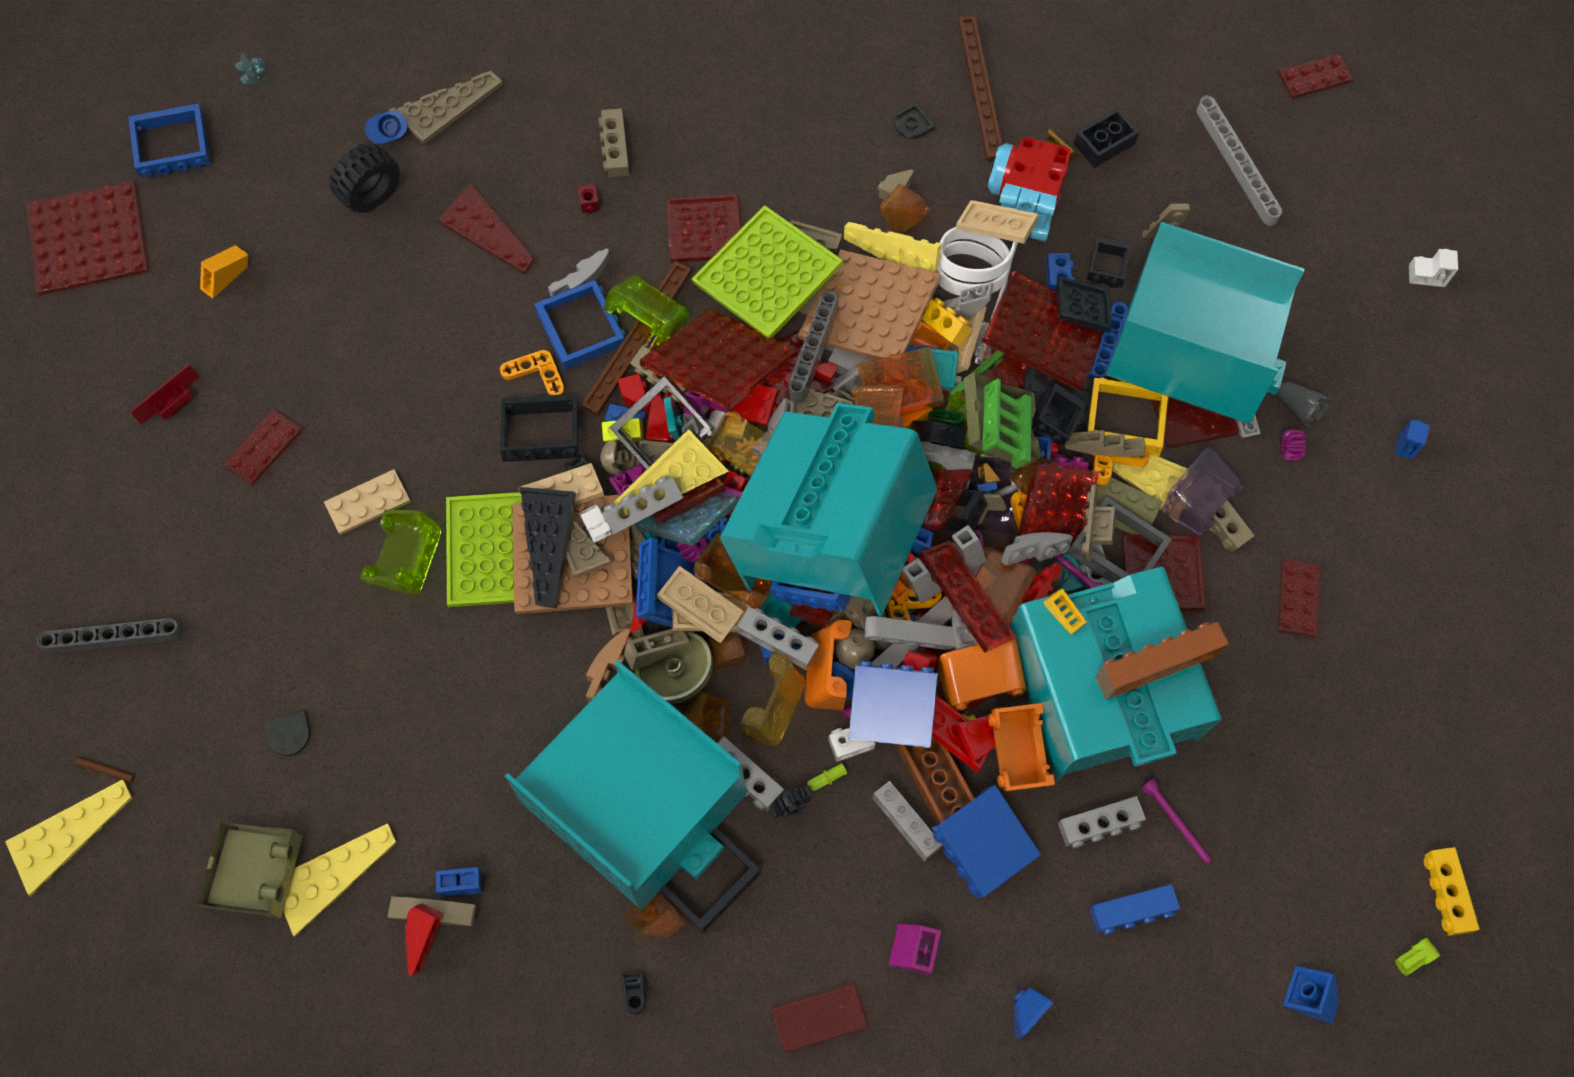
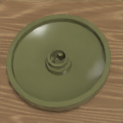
[635,631,714,704]

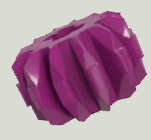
[1280,429,1306,461]
[676,529,709,563]

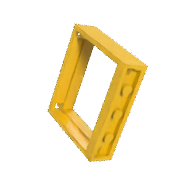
[1086,378,1168,456]

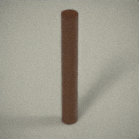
[75,757,135,783]

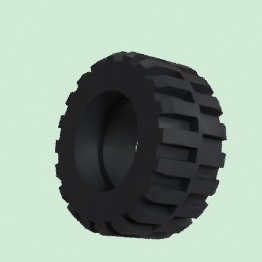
[329,143,400,213]

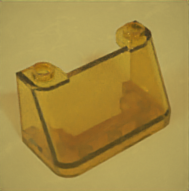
[707,411,771,475]
[741,651,806,747]

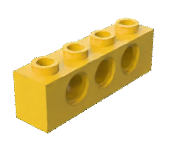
[922,294,973,347]
[1424,847,1480,936]

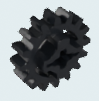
[770,787,813,817]

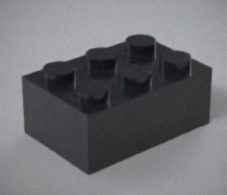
[1073,108,1139,168]

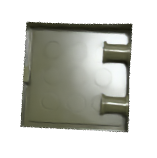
[964,372,1040,468]
[197,822,303,918]

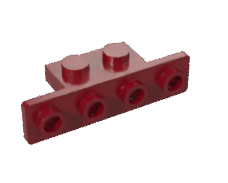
[130,364,200,425]

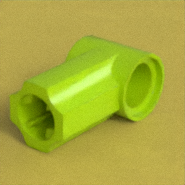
[1395,937,1440,976]

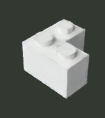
[1409,249,1458,287]

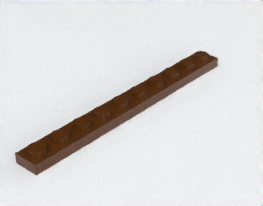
[958,16,1002,161]
[581,261,691,416]

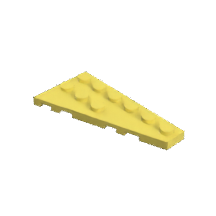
[844,222,942,273]
[614,430,729,518]
[1092,454,1197,522]
[5,780,132,896]
[283,823,397,937]

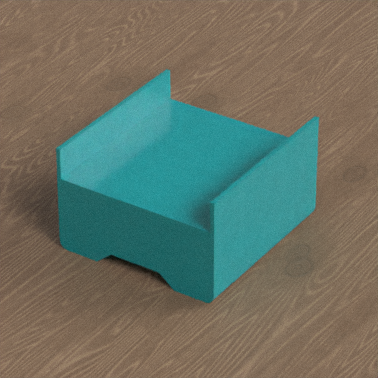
[1106,222,1305,424]
[720,403,937,616]
[1005,567,1222,781]
[505,660,747,910]

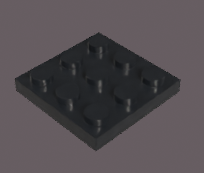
[1056,276,1112,333]

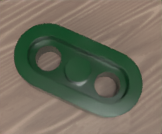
[928,409,965,427]

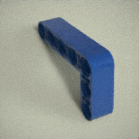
[1054,302,1128,379]

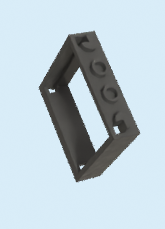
[1067,496,1172,583]

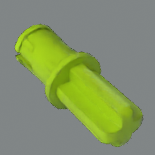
[807,763,847,792]

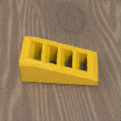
[1043,589,1087,634]

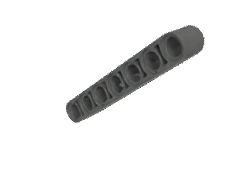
[788,290,839,403]
[37,618,183,654]

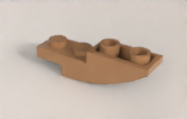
[586,629,633,702]

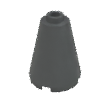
[1277,381,1331,428]

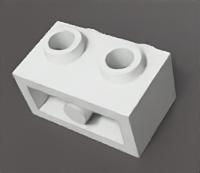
[828,728,875,762]

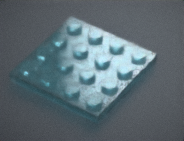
[635,484,740,546]

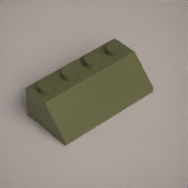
[1074,471,1163,541]

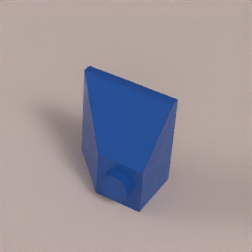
[1283,966,1339,1024]
[1013,988,1053,1040]

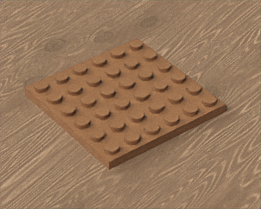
[798,250,941,366]
[513,495,633,614]

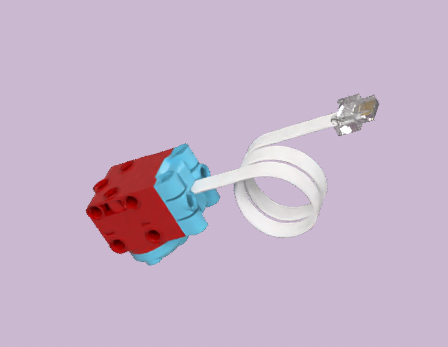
[937,137,1071,365]

